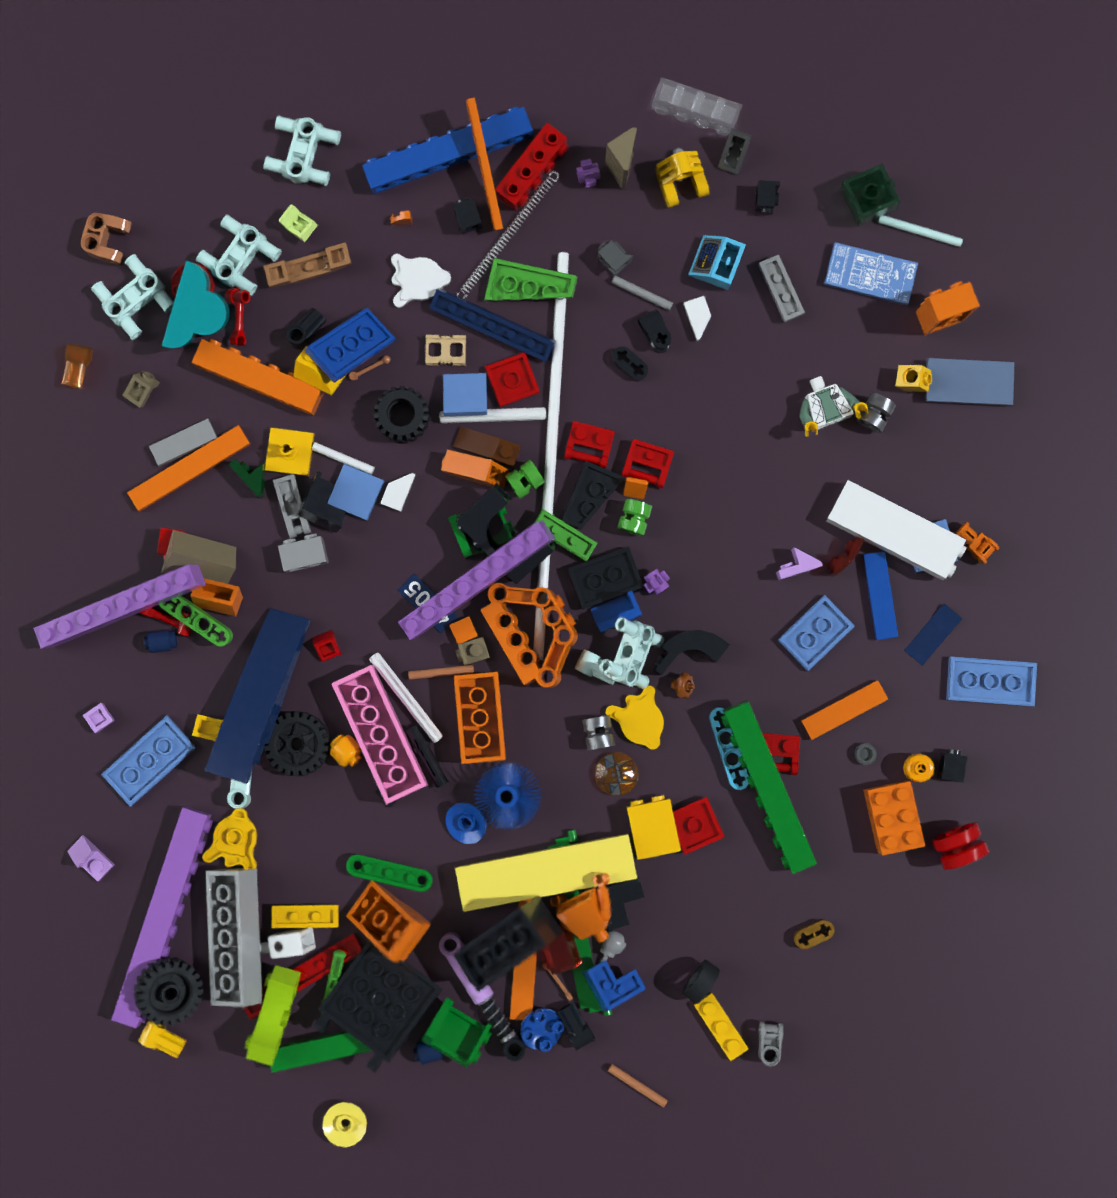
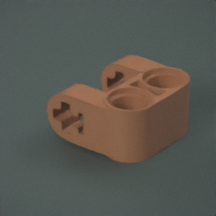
[81,213,132,265]

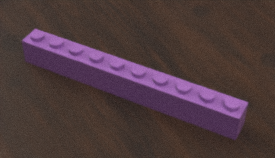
[111,806,213,1028]

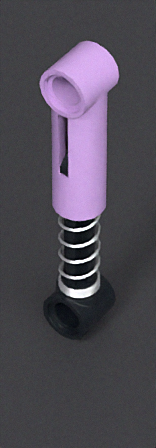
[439,932,526,1061]

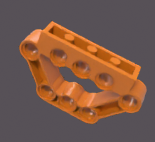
[481,583,578,688]

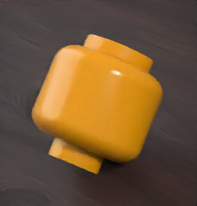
[330,734,362,767]
[903,754,934,782]

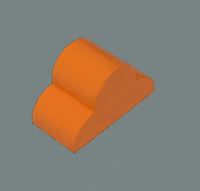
[346,880,431,963]

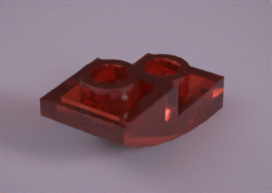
[828,536,864,576]

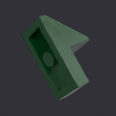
[229,459,266,499]

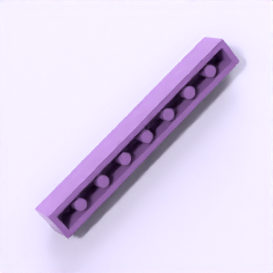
[398,521,556,640]
[33,565,206,649]

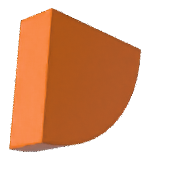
[390,211,412,226]

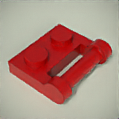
[564,421,615,469]
[622,439,674,489]
[762,733,800,775]

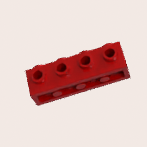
[495,123,568,211]

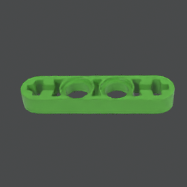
[159,595,233,646]

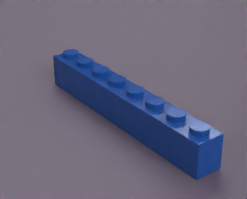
[362,107,533,195]

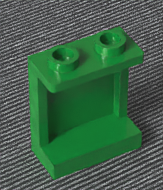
[421,997,492,1068]

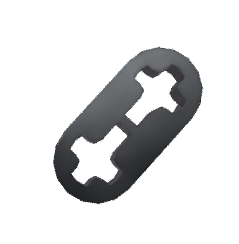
[612,346,648,381]

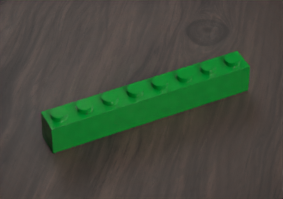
[721,700,817,874]

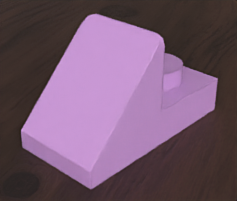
[776,548,823,580]
[67,835,115,881]

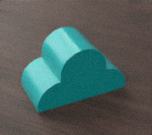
[162,261,230,348]

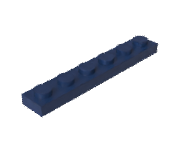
[429,288,556,362]

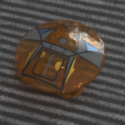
[595,752,639,796]

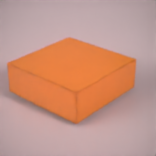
[449,616,478,644]

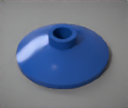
[445,802,486,844]

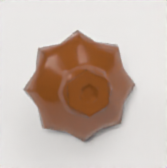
[671,672,695,700]

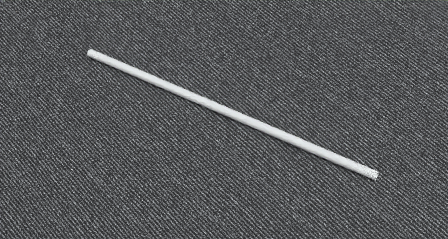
[533,252,569,660]

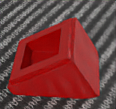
[312,630,341,662]

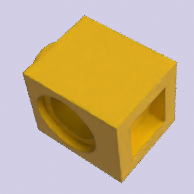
[896,365,932,392]

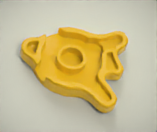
[606,686,664,750]
[202,808,258,868]

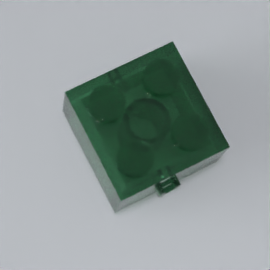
[840,163,900,227]

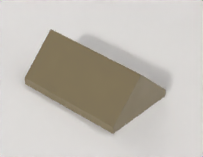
[605,127,637,190]
[161,530,236,584]

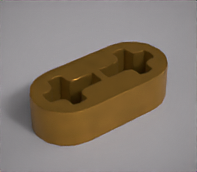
[793,919,834,949]

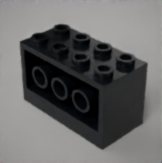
[453,895,564,992]

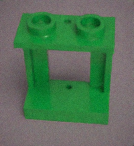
[448,507,515,559]

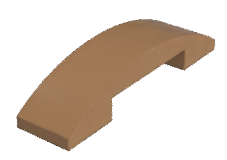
[264,242,352,287]

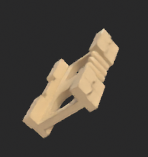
[425,335,466,366]

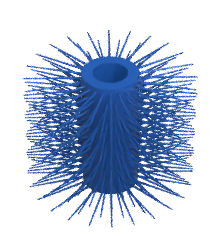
[474,762,542,830]

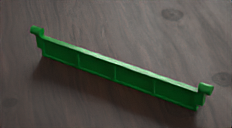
[548,829,612,1016]

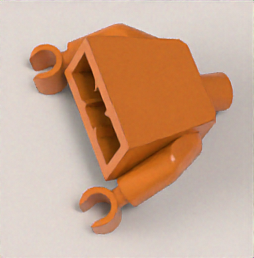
[550,873,611,943]

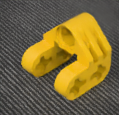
[655,151,710,208]

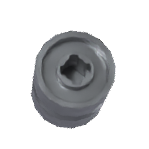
[857,393,896,433]
[582,715,615,750]

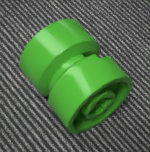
[505,460,545,499]
[617,499,652,536]

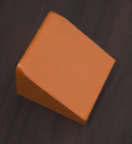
[623,477,648,499]

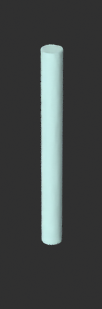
[878,215,963,247]

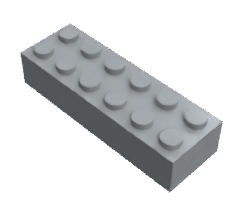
[206,868,262,1007]

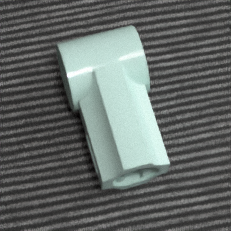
[574,649,615,685]
[227,774,252,809]

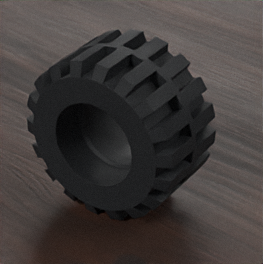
[374,386,430,444]

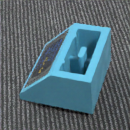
[688,235,746,290]

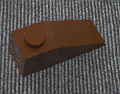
[453,427,521,470]

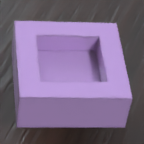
[83,703,115,733]

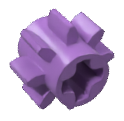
[576,159,601,188]
[643,569,670,595]

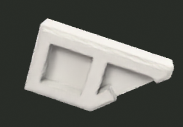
[683,296,711,341]
[380,473,416,512]

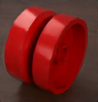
[932,822,990,870]

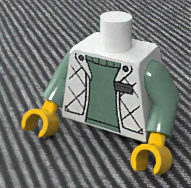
[800,376,869,437]

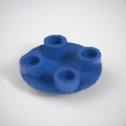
[520,1008,564,1052]

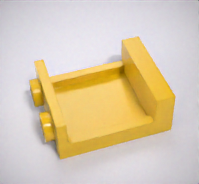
[626,795,681,860]

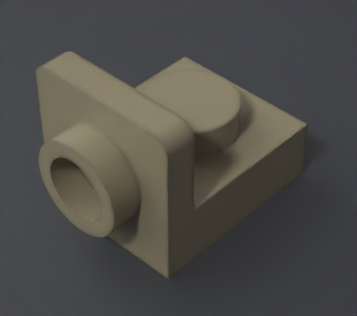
[122,371,160,408]
[455,637,490,665]

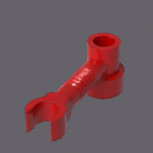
[225,288,251,346]
[140,607,192,637]

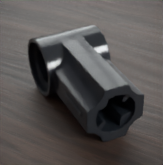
[286,307,326,349]
[557,1002,596,1050]

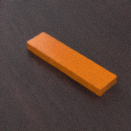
[801,680,888,740]

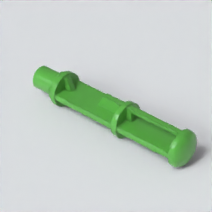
[321,950,346,1015]

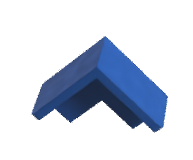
[591,590,642,633]
[582,960,646,1011]

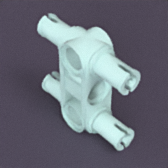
[264,115,341,186]
[196,214,282,296]
[91,254,174,340]
[600,617,664,689]

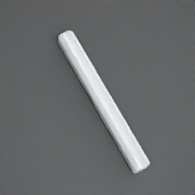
[439,407,546,423]
[369,653,443,743]

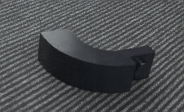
[654,630,730,675]

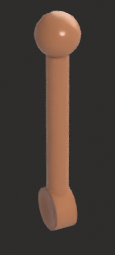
[349,356,390,381]
[542,961,573,1001]

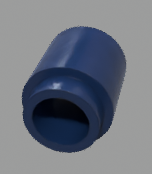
[144,629,177,653]
[414,1042,445,1065]

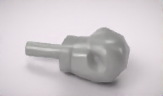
[600,930,626,963]

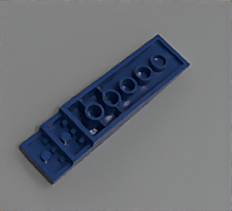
[205,608,311,784]

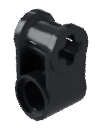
[637,309,671,353]

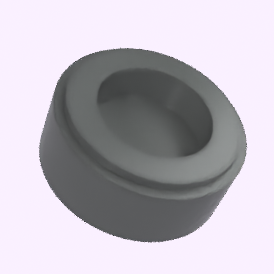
[854,743,877,765]

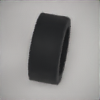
[683,960,720,1004]

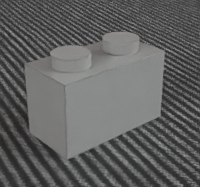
[278,534,329,573]

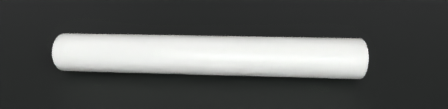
[312,442,375,475]

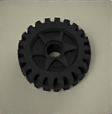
[264,711,331,776]
[134,957,203,1026]

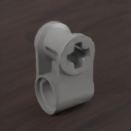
[758,1021,783,1066]

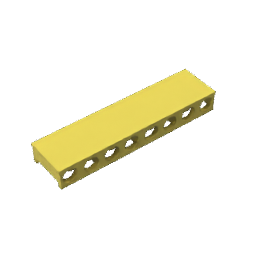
[455,833,637,912]

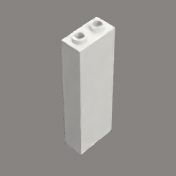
[826,480,966,581]

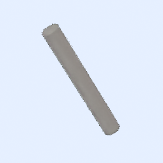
[612,275,673,311]

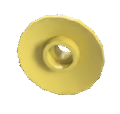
[323,1102,367,1147]

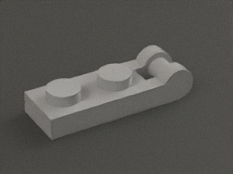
[273,474,311,539]

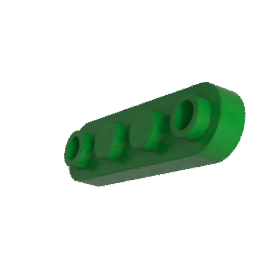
[346,854,433,892]

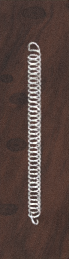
[456,172,558,299]

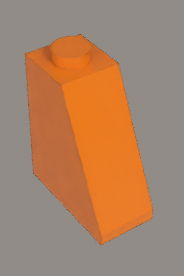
[441,450,510,490]

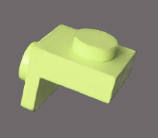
[279,204,318,242]

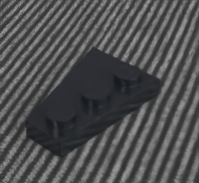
[561,461,625,530]

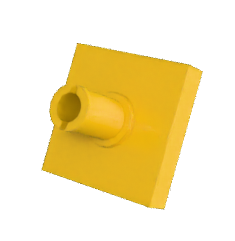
[265,428,315,477]

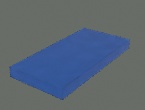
[305,308,396,383]

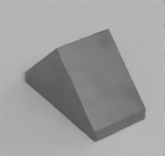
[718,128,752,175]

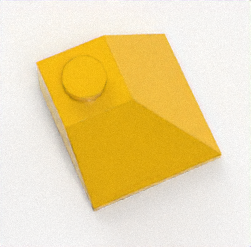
[293,346,346,395]

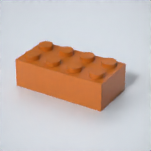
[454,672,506,764]

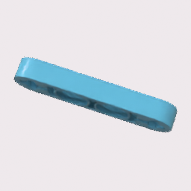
[709,707,748,790]

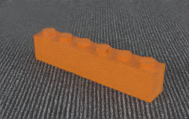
[191,339,324,416]

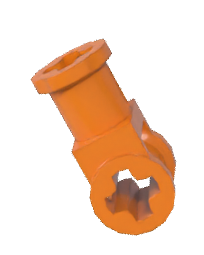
[955,522,999,565]

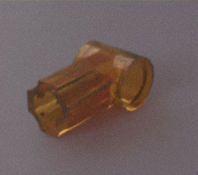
[62,343,92,389]

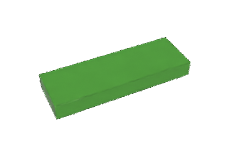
[533,509,597,562]

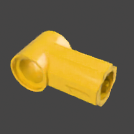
[138,1020,187,1058]

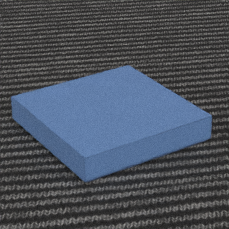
[443,373,487,416]
[327,464,384,521]

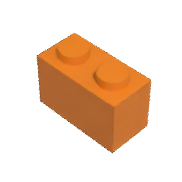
[190,578,243,617]

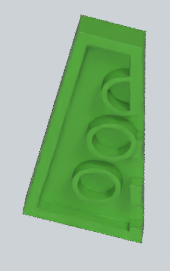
[484,258,578,302]

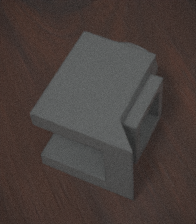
[597,240,633,276]

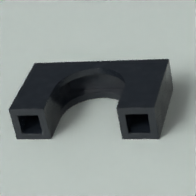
[456,482,556,584]

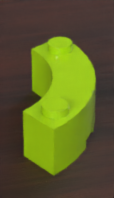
[245,965,301,1066]

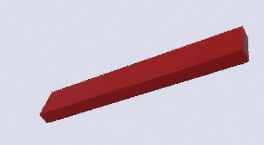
[243,932,363,1020]

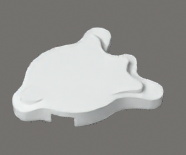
[391,254,451,308]

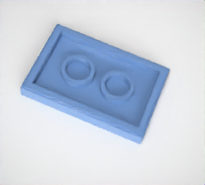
[778,595,855,671]

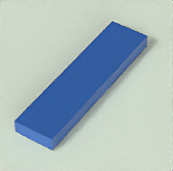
[862,551,898,640]

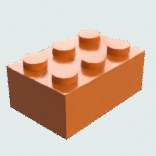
[916,281,980,335]
[863,780,925,856]

